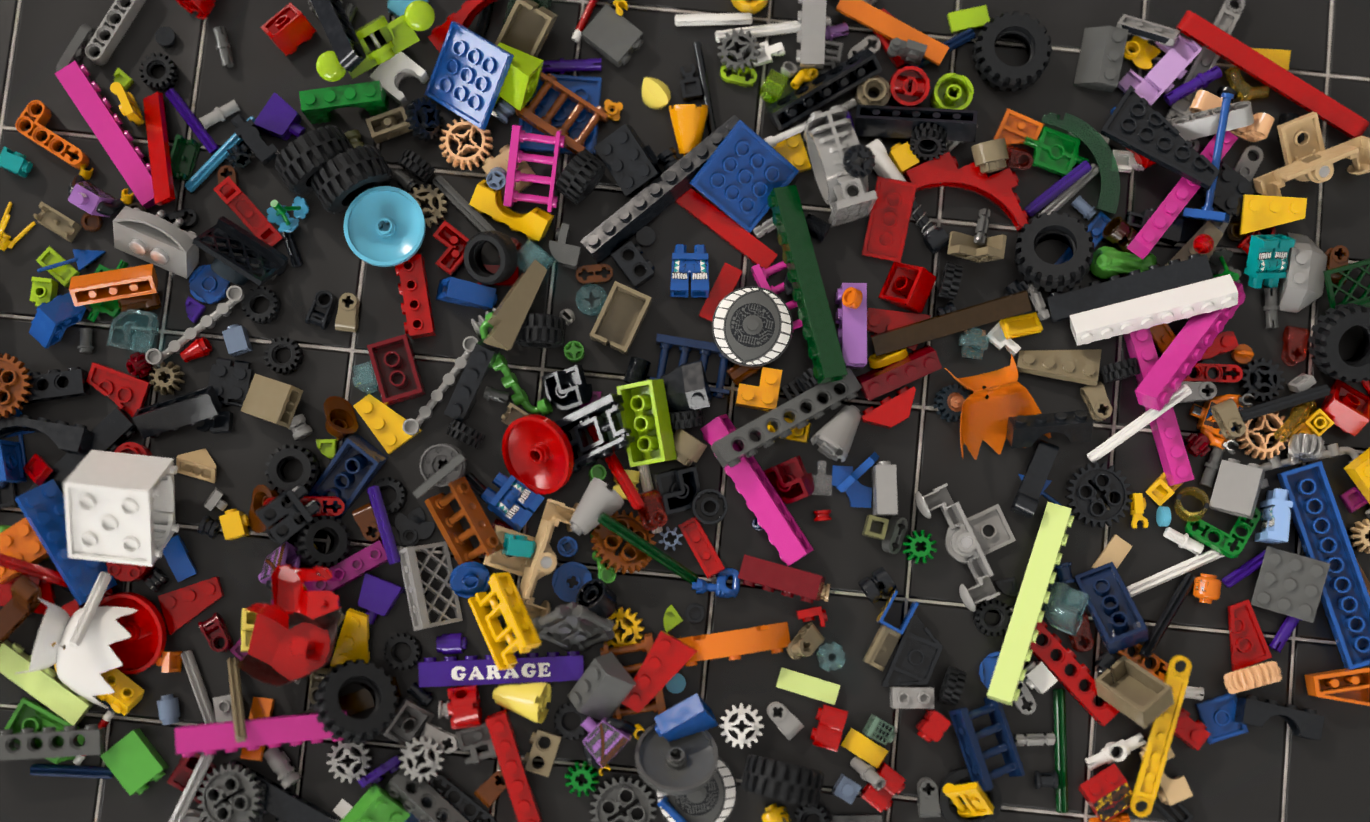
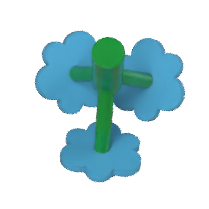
[267,196,309,233]

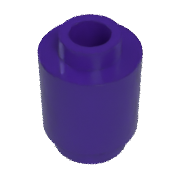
[436,633,467,655]

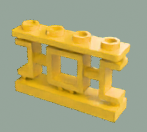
[468,572,541,670]

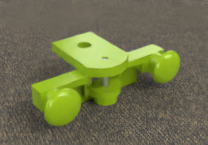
[316,0,435,82]

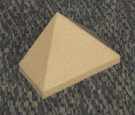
[176,448,217,483]

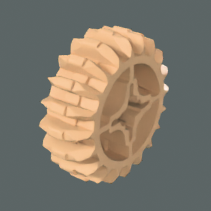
[439,117,493,170]
[1235,411,1291,460]
[1223,661,1282,694]

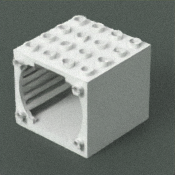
[64,450,179,567]

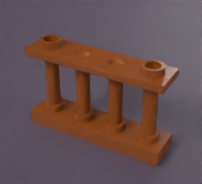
[515,72,609,155]
[424,476,504,565]
[600,632,666,719]

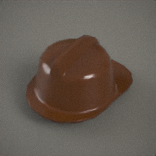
[323,396,358,441]
[248,484,280,533]

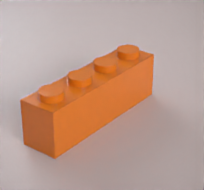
[69,264,158,307]

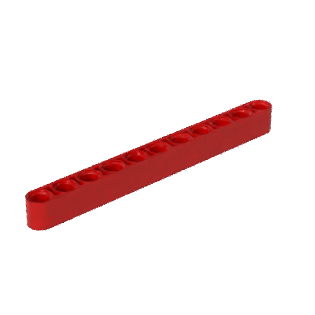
[1176,10,1370,139]

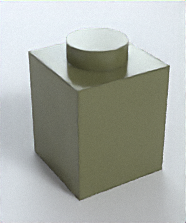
[862,514,889,540]

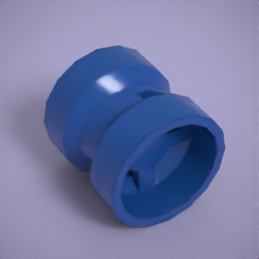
[557,537,579,557]

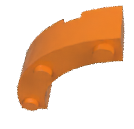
[678,622,791,667]

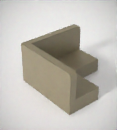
[947,231,1007,263]

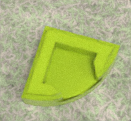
[114,67,134,91]
[316,439,337,459]
[663,604,683,633]

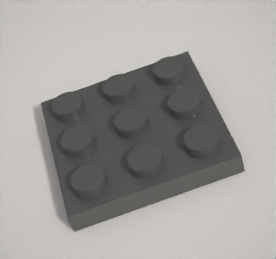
[1251,546,1330,623]

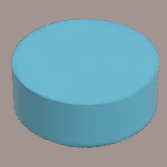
[1156,506,1171,527]
[666,673,686,694]

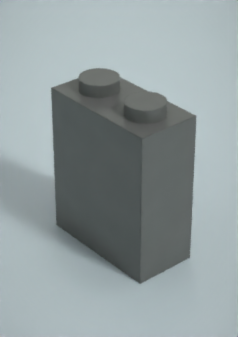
[581,3,644,68]

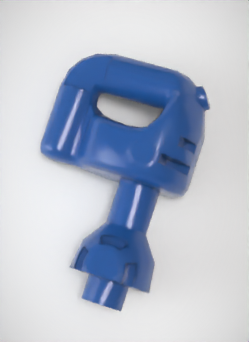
[692,568,741,598]

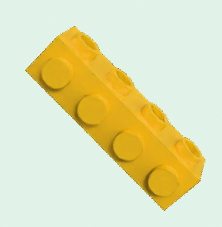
[96,668,145,716]

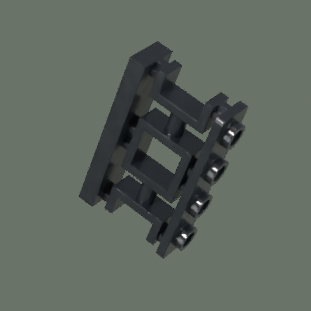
[555,394,636,473]

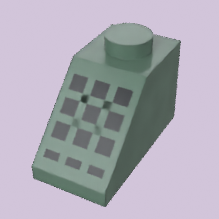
[862,714,896,746]

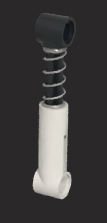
[864,138,949,254]

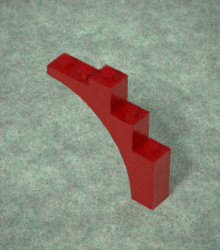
[904,152,1029,231]

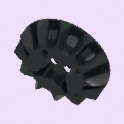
[843,144,876,178]

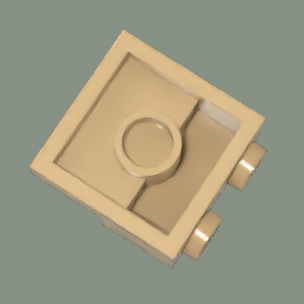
[482,144,536,198]

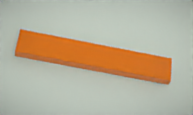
[836,0,949,66]

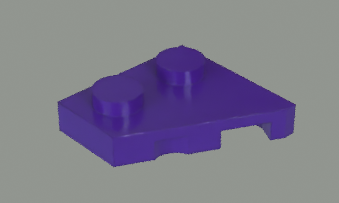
[358,754,402,788]

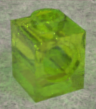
[759,69,789,103]

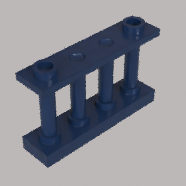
[650,334,730,399]
[949,697,1025,791]

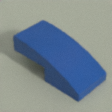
[163,534,197,582]

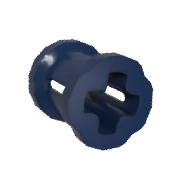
[1055,562,1075,585]

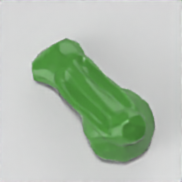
[1090,246,1157,279]

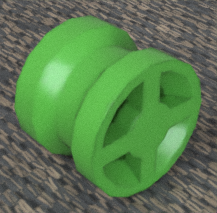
[564,341,585,363]

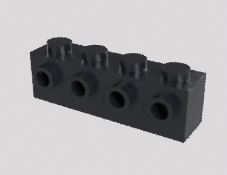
[133,385,222,439]

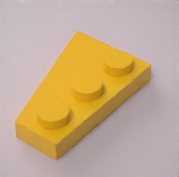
[1240,194,1307,235]
[353,394,422,455]
[330,608,370,667]

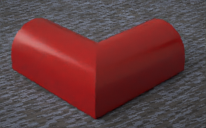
[432,220,469,276]

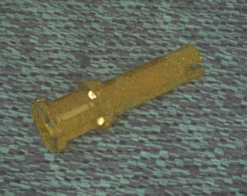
[1274,400,1317,442]

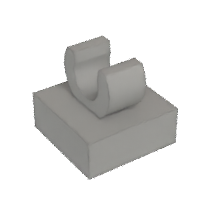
[1287,373,1317,393]
[204,488,228,511]

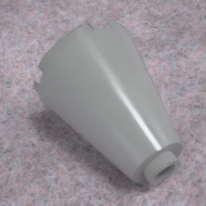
[810,405,862,462]
[570,478,624,535]

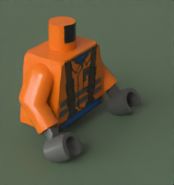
[1190,393,1255,455]

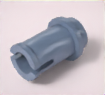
[1071,195,1097,220]

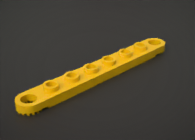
[1130,655,1192,818]

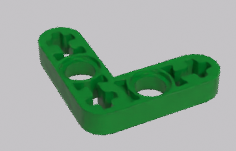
[1185,507,1261,558]

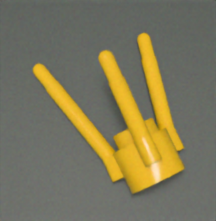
[0,202,36,251]

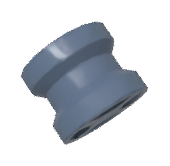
[493,99,515,124]
[486,167,507,190]

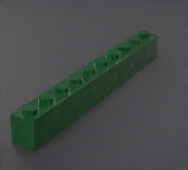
[767,185,848,384]

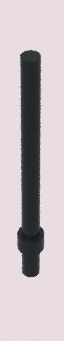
[693,41,716,136]

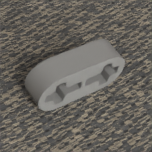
[847,35,881,60]
[1013,681,1036,715]

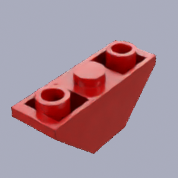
[861,386,916,429]

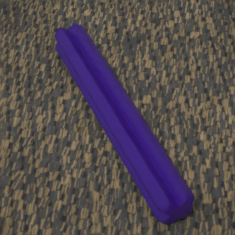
[165,88,219,154]
[1024,160,1092,217]
[367,486,400,564]

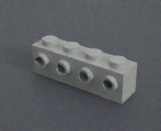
[796,0,827,69]

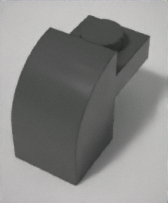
[549,223,582,270]

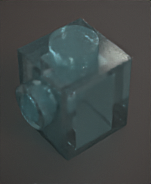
[352,361,378,394]

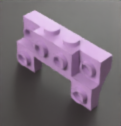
[1117,35,1203,106]

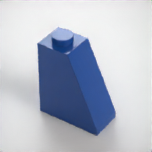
[435,277,497,310]
[654,693,718,742]

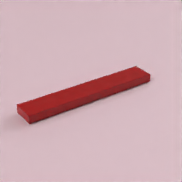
[143,92,175,206]
[675,188,778,269]

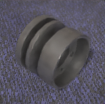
[419,443,467,487]

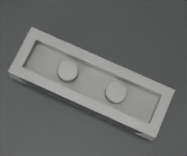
[1116,14,1180,46]

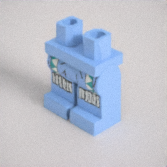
[1254,488,1293,544]

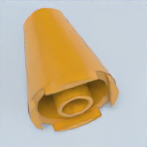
[669,104,708,156]

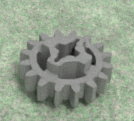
[398,736,445,782]
[326,741,373,783]

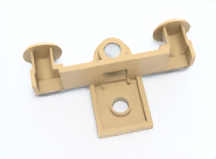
[1253,112,1370,197]
[483,499,579,621]

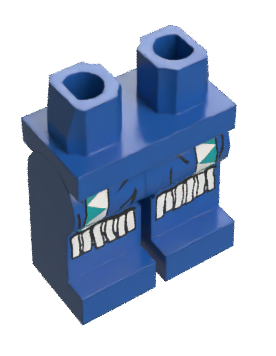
[670,244,709,298]
[481,472,545,532]

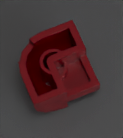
[764,455,814,504]
[167,752,216,804]

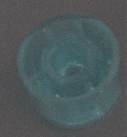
[517,239,555,272]

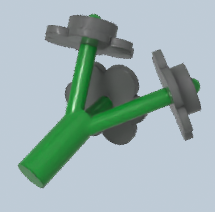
[1209,248,1241,283]

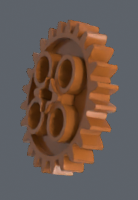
[0,353,33,418]
[590,510,656,575]

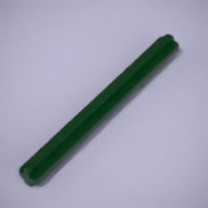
[598,513,698,584]
[1053,688,1069,813]

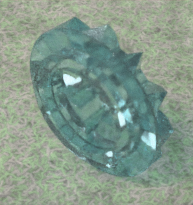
[575,283,607,315]

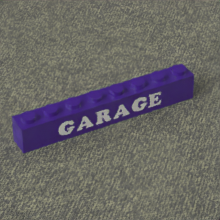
[418,651,585,687]

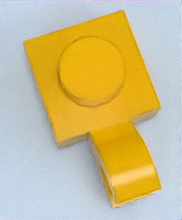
[1129,493,1149,529]

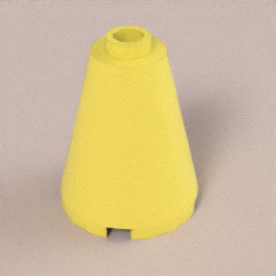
[492,682,552,723]

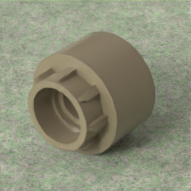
[855,75,891,106]
[971,138,1009,174]
[673,429,707,467]

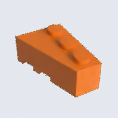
[1304,666,1370,706]

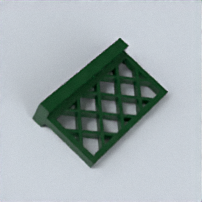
[1323,259,1370,310]

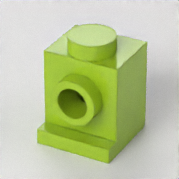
[30,277,59,307]

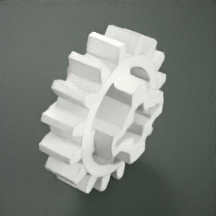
[719,703,764,749]

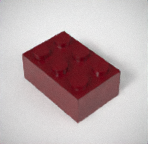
[367,334,426,406]

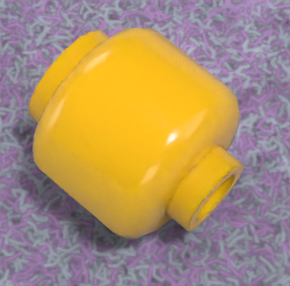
[761,804,792,822]

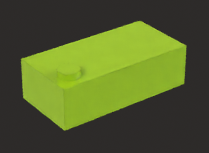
[616,379,677,467]

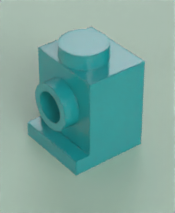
[0,146,33,178]
[502,533,536,558]

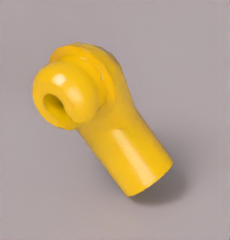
[790,68,818,89]

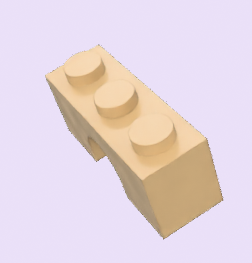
[1139,743,1193,806]

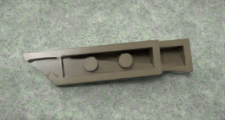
[483,260,547,350]

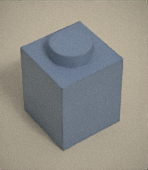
[222,324,253,357]
[831,774,862,804]

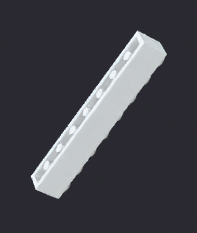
[1069,274,1238,346]

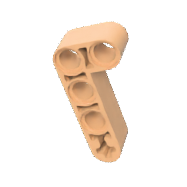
[1189,90,1275,142]

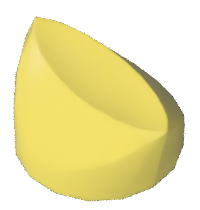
[642,77,671,110]

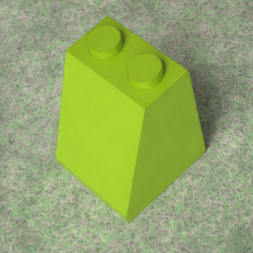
[497,42,544,111]

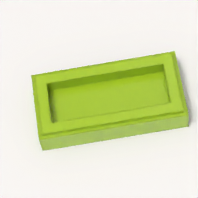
[947,5,990,34]
[36,246,80,288]

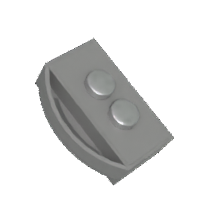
[113,206,199,279]

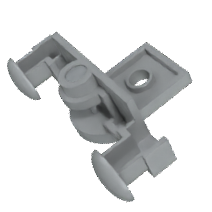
[915,483,1016,612]

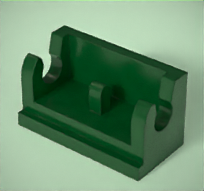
[170,134,201,181]

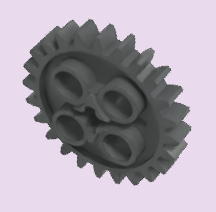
[197,763,264,822]
[590,775,657,822]

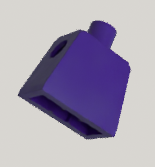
[254,92,306,141]
[358,573,404,625]

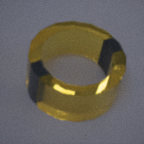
[1174,487,1209,522]

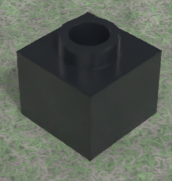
[1093,651,1118,678]

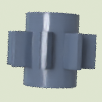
[659,526,683,551]

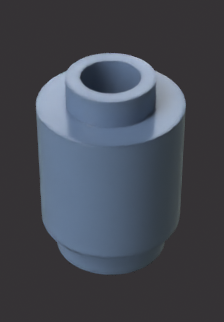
[157,694,181,725]

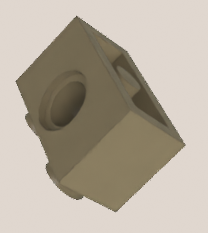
[365,106,413,144]

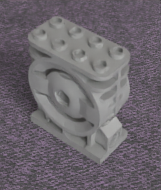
[803,105,877,228]

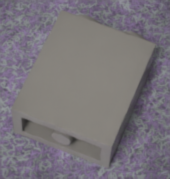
[1209,458,1265,519]
[871,461,898,516]

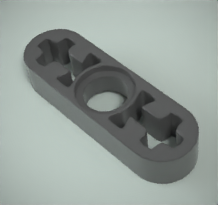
[56,23,96,72]

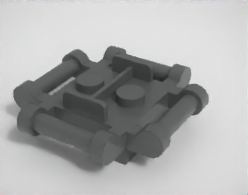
[532,602,615,652]

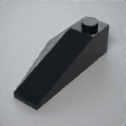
[660,360,712,412]

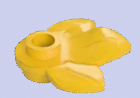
[1124,35,1160,70]

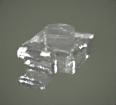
[811,461,832,495]

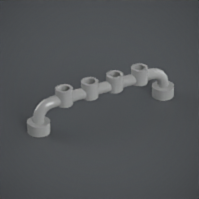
[145,285,244,365]
[402,336,479,435]
[1260,443,1359,489]

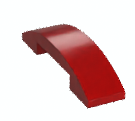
[213,176,282,247]

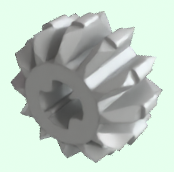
[1288,433,1325,461]

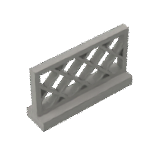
[398,541,463,631]

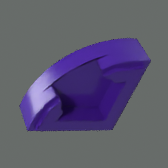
[185,296,207,324]

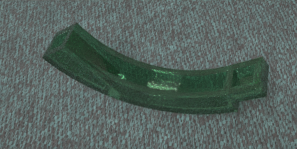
[1041,112,1120,214]

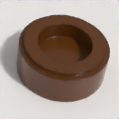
[81,212,103,232]

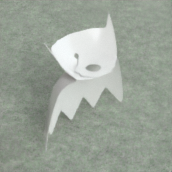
[15,598,138,709]

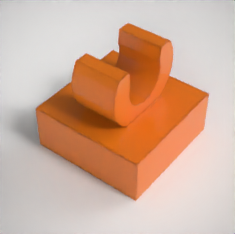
[156,651,182,673]

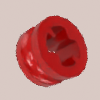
[813,510,832,521]

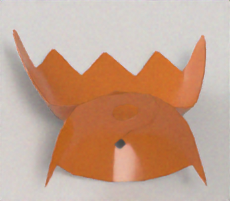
[945,354,1051,460]

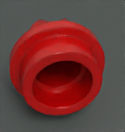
[1193,234,1214,254]

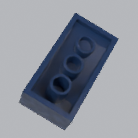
[307,433,388,520]
[1074,562,1149,655]

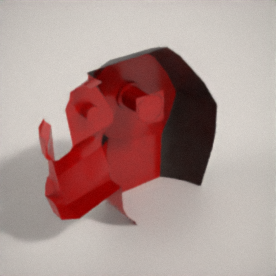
[235,564,342,686]

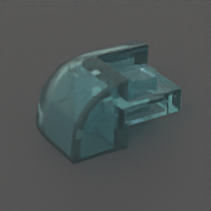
[107,309,159,353]
[1043,582,1090,636]

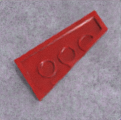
[621,630,697,713]

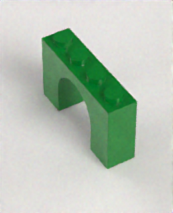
[299,81,389,124]

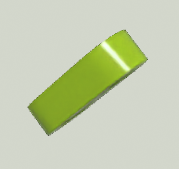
[720,65,757,87]

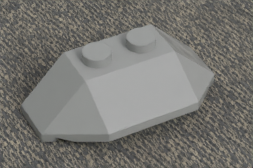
[1277,232,1327,313]

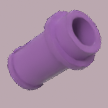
[825,22,849,41]

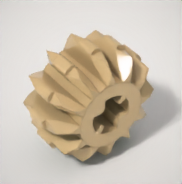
[1348,519,1370,554]

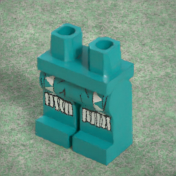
[1244,234,1296,288]

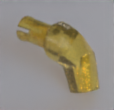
[1225,67,1269,101]

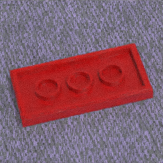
[862,176,917,263]

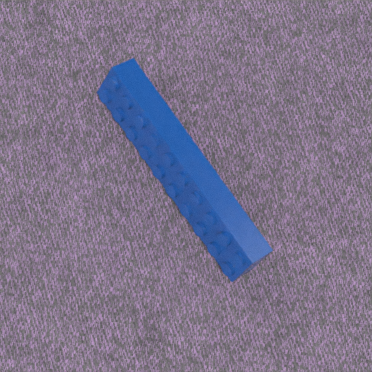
[1277,461,1370,670]

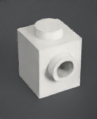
[1024,661,1058,694]

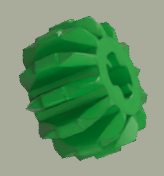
[902,530,937,564]
[565,761,600,797]

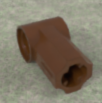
[118,290,162,313]
[727,364,764,385]

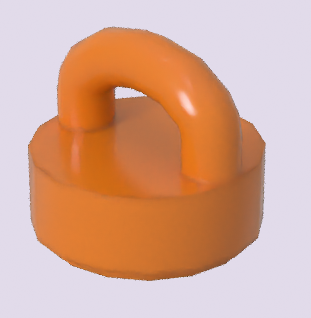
[842,287,863,309]
[1231,344,1254,365]

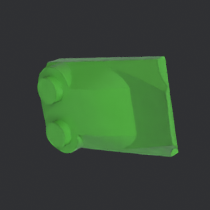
[4,697,85,764]

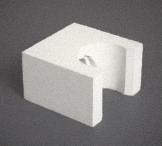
[370,51,429,107]

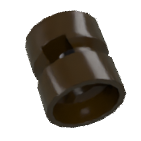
[1102,217,1139,253]

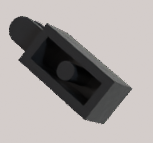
[1126,208,1185,246]

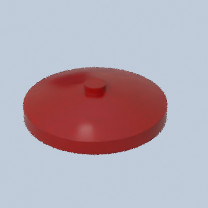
[502,414,574,495]
[98,592,166,674]

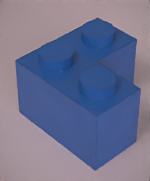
[29,292,86,349]

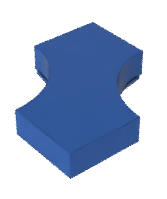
[837,452,879,493]
[831,465,872,508]

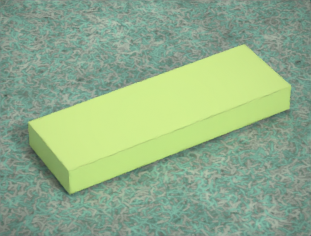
[776,667,841,705]

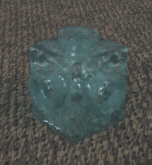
[958,327,989,360]
[816,641,846,672]

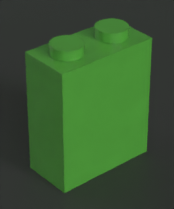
[100,728,169,796]

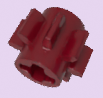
[126,352,153,378]
[1185,432,1211,457]

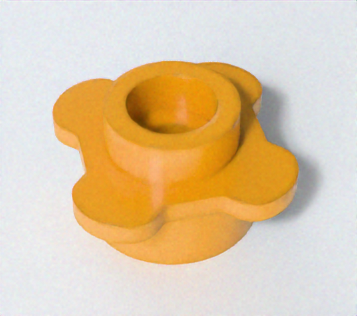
[604,99,623,121]

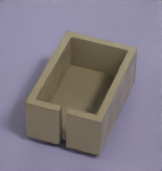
[495,0,558,58]
[589,281,652,355]
[1095,656,1174,729]

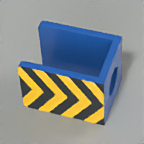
[876,590,919,635]

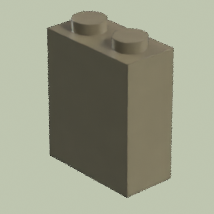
[241,374,303,428]

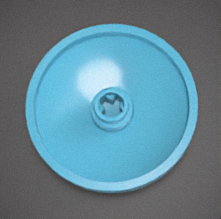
[343,186,426,267]

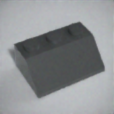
[1073,26,1129,93]
[567,652,636,721]

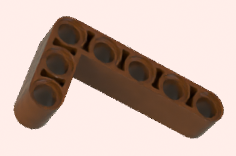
[0,575,42,646]

